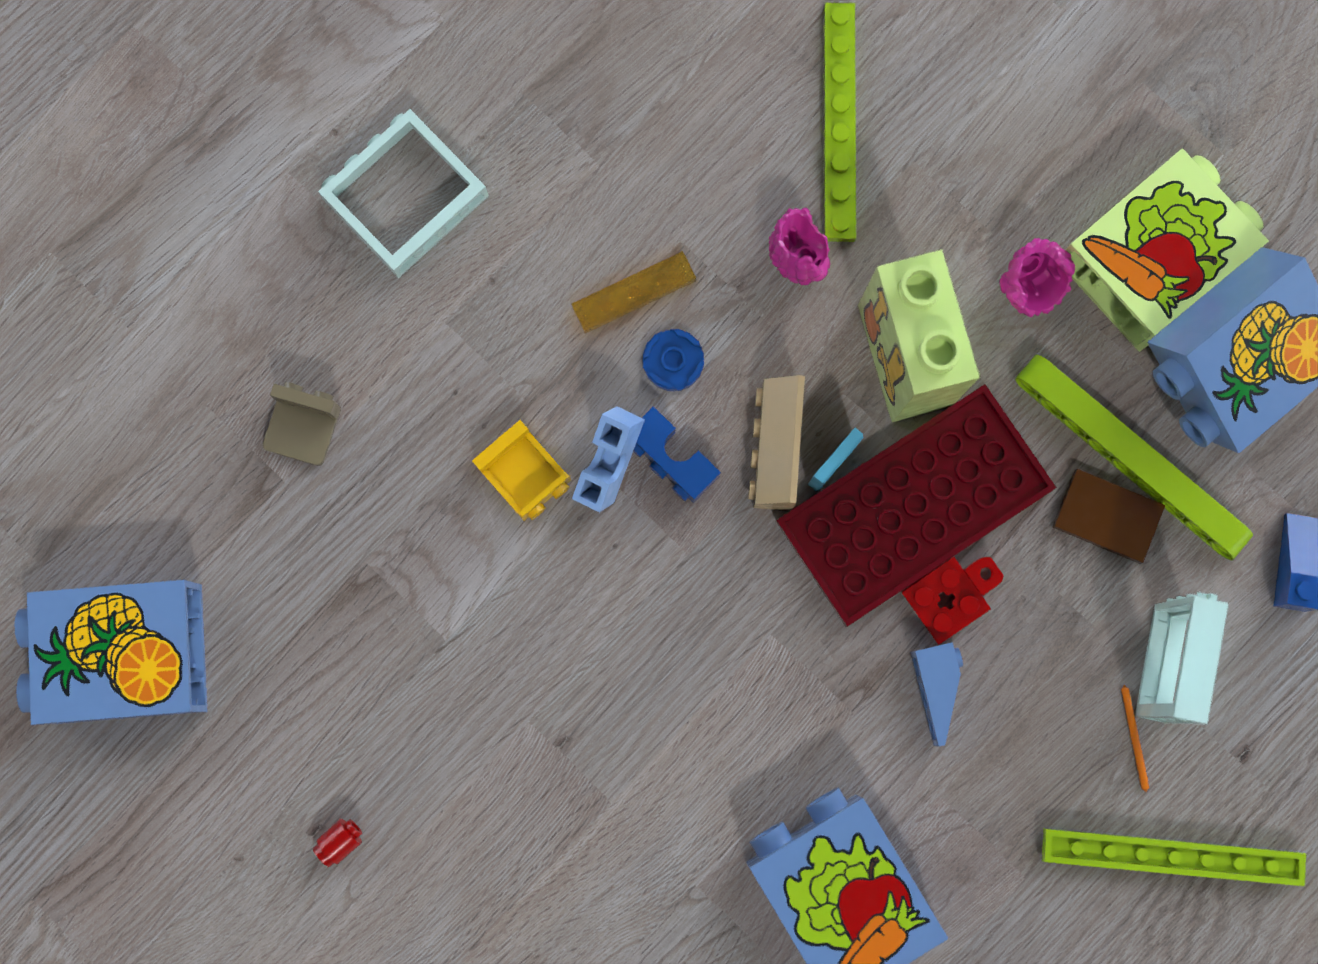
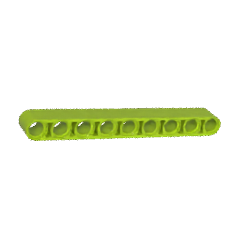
[1015,355,1254,561]

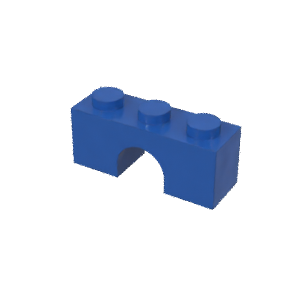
[633,406,721,503]

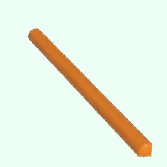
[1121,685,1149,792]

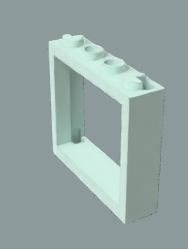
[318,109,489,278]
[1135,592,1229,724]

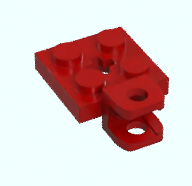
[901,557,1004,645]

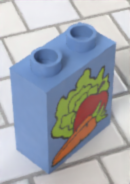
[746,787,949,964]

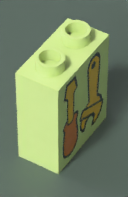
[858,250,980,422]

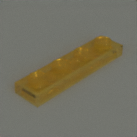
[571,251,696,334]

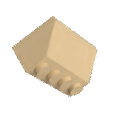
[748,375,805,511]

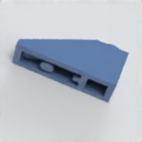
[910,642,963,746]

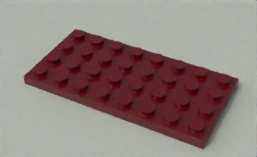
[776,384,1057,627]

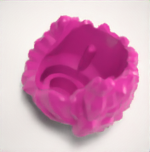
[769,207,830,285]
[999,238,1075,317]

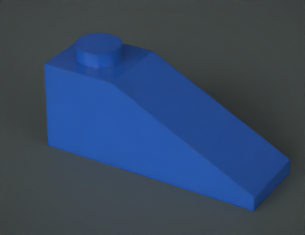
[1273,513,1318,612]

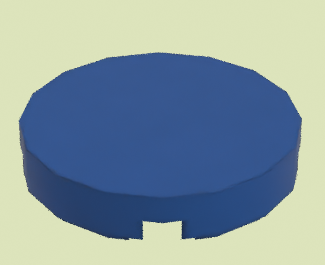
[643,329,704,391]

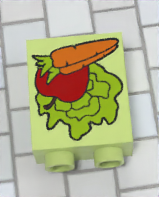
[1065,148,1269,352]

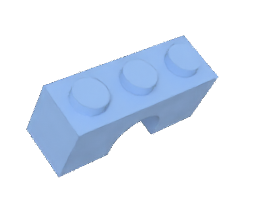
[572,406,645,513]

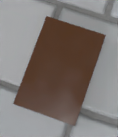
[1052,469,1166,564]

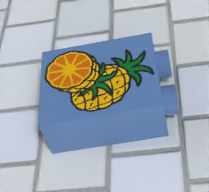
[1147,247,1318,453]
[14,580,207,725]

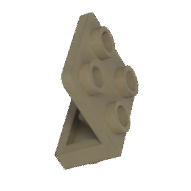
[263,382,341,466]

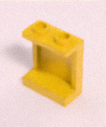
[472,420,571,521]

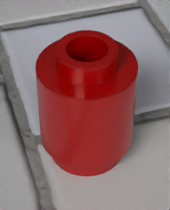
[312,819,362,867]

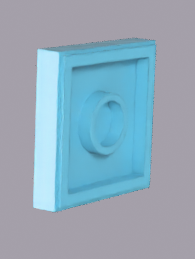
[808,428,864,491]

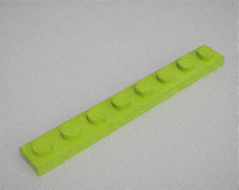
[824,3,856,242]
[1042,828,1306,886]

